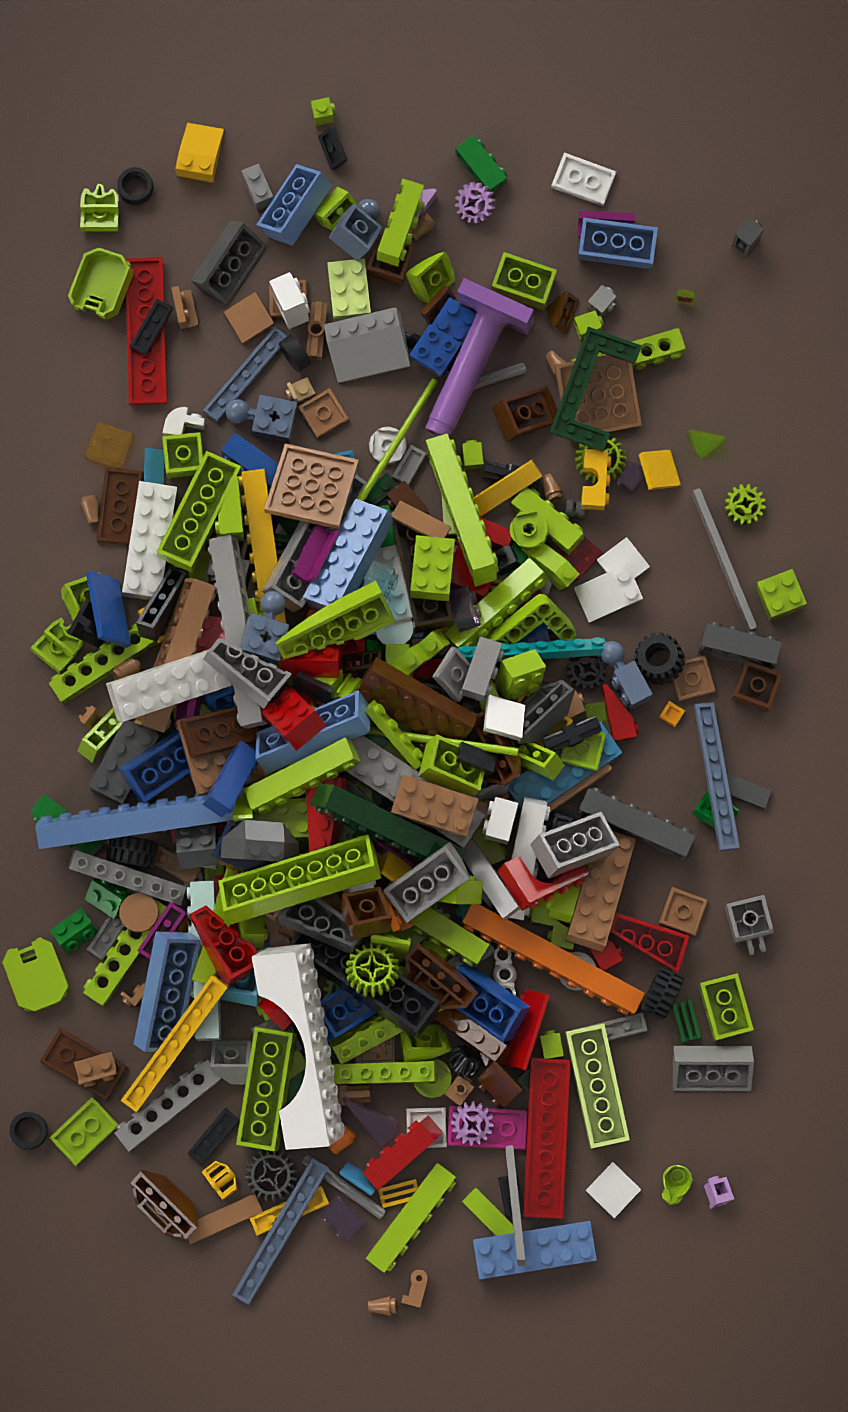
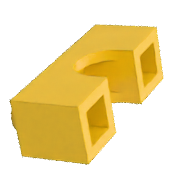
[581,449,611,510]

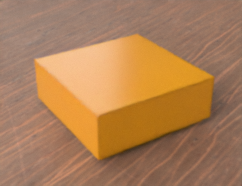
[659,701,685,728]

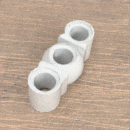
[492,948,517,995]

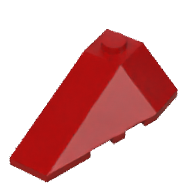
[189,906,258,986]

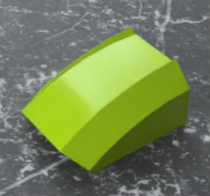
[405,252,455,304]
[61,572,101,621]
[400,1024,452,1062]

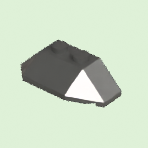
[514,680,575,744]
[220,820,299,862]

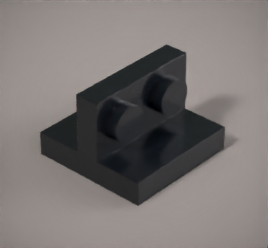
[67,599,104,648]

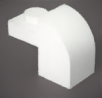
[163,407,206,436]

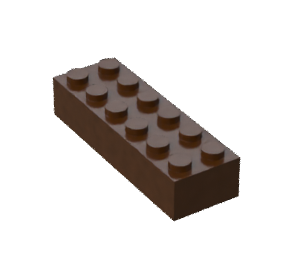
[355,657,477,740]

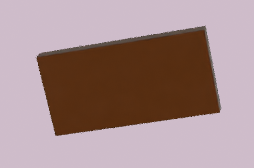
[97,467,143,545]
[179,706,260,758]
[40,1028,127,1101]

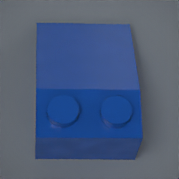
[320,988,376,1042]

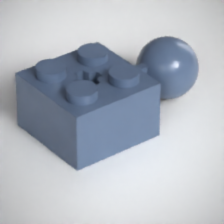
[328,199,383,261]
[226,395,298,444]
[240,591,289,665]
[600,641,652,711]

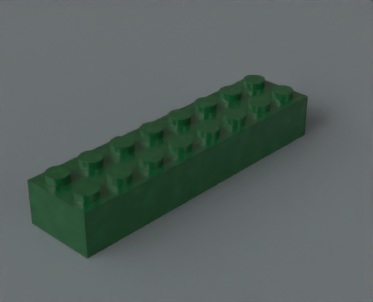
[310,784,465,863]

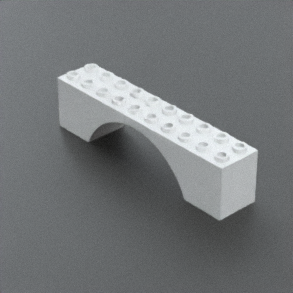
[252,943,345,1150]

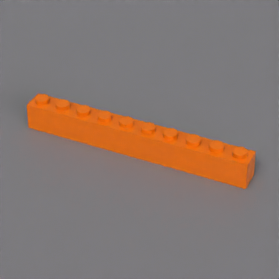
[460,904,645,1016]

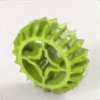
[575,438,626,484]
[345,943,399,997]

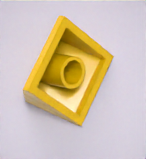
[377,850,413,882]

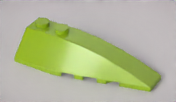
[275,581,396,659]

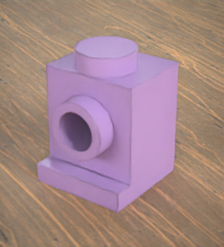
[704,1176,734,1209]

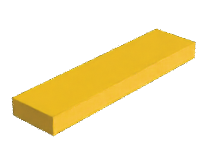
[473,460,542,517]
[250,1186,329,1236]

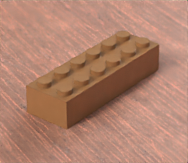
[565,831,636,952]

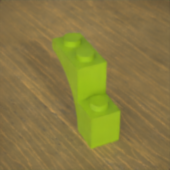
[391,629,451,676]
[527,901,574,951]

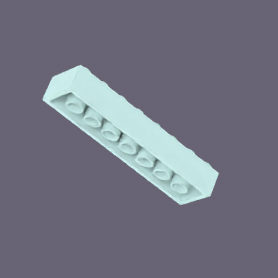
[187,881,222,1041]

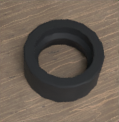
[117,167,153,205]
[278,335,311,372]
[9,1112,48,1149]

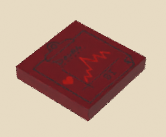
[554,536,603,581]

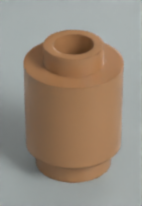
[112,658,142,680]

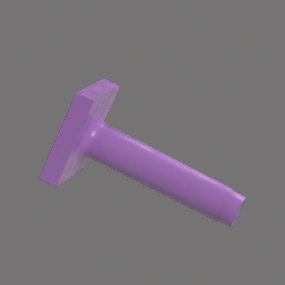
[425,278,534,438]

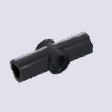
[482,461,541,490]
[542,716,602,752]

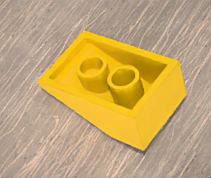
[175,123,224,182]

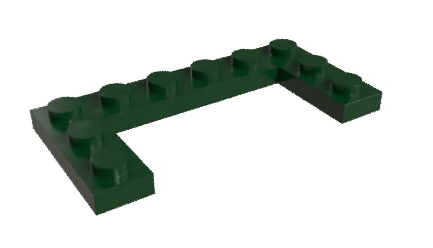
[550,327,642,452]

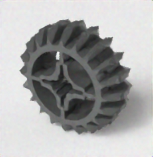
[244,1150,297,1202]

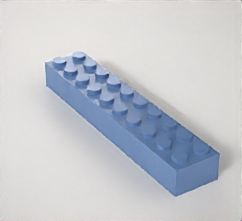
[35,794,233,849]

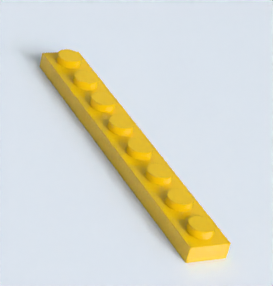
[121,975,229,1112]

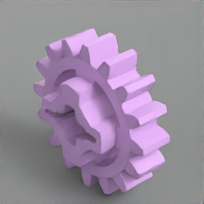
[455,182,495,223]
[451,1101,494,1145]

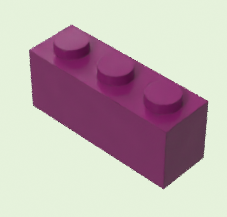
[137,902,188,960]

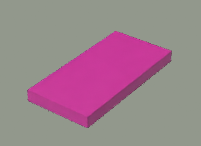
[447,1106,528,1150]

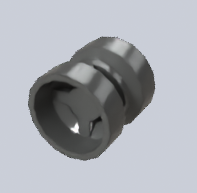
[565,499,585,520]

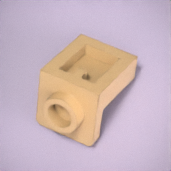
[285,377,315,404]

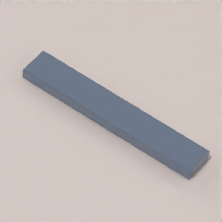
[202,327,287,424]

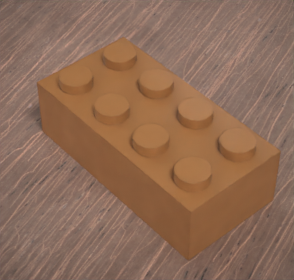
[390,775,478,839]

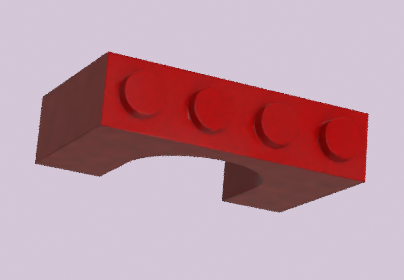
[450,517,513,602]
[497,856,589,911]

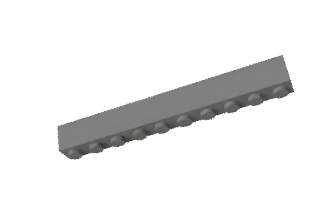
[208,534,269,729]

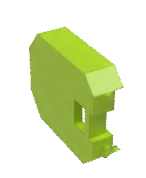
[68,248,134,320]
[2,937,70,1012]

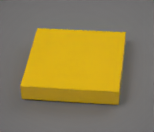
[638,450,681,490]

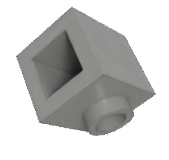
[587,285,617,317]

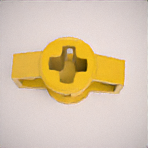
[202,1161,238,1201]

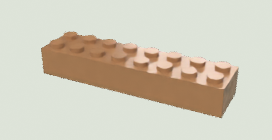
[134,578,216,733]

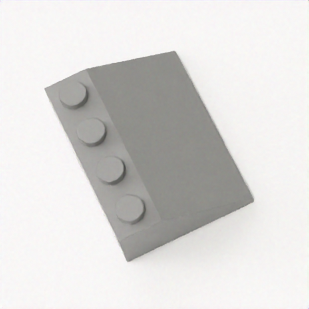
[324,307,411,383]

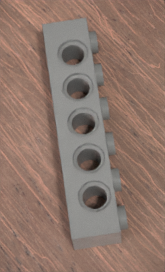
[68,849,187,906]
[115,1059,223,1152]

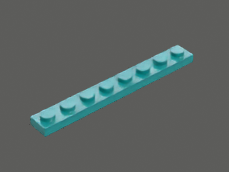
[456,637,606,664]

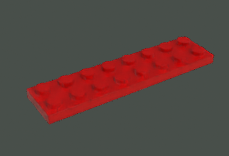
[125,257,167,405]
[523,1058,570,1219]

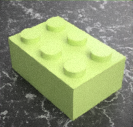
[327,258,371,322]

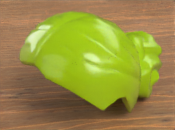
[662,1165,693,1205]

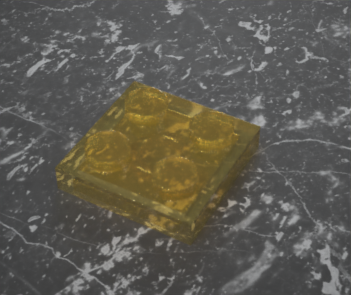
[84,421,134,469]

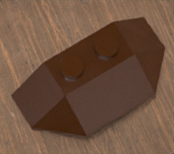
[468,710,521,786]
[405,942,478,1009]
[130,1170,199,1239]

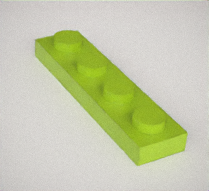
[365,700,423,770]

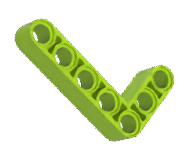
[475,594,576,646]

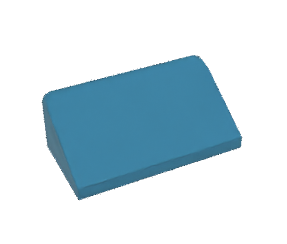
[144,448,165,485]
[339,1162,376,1196]

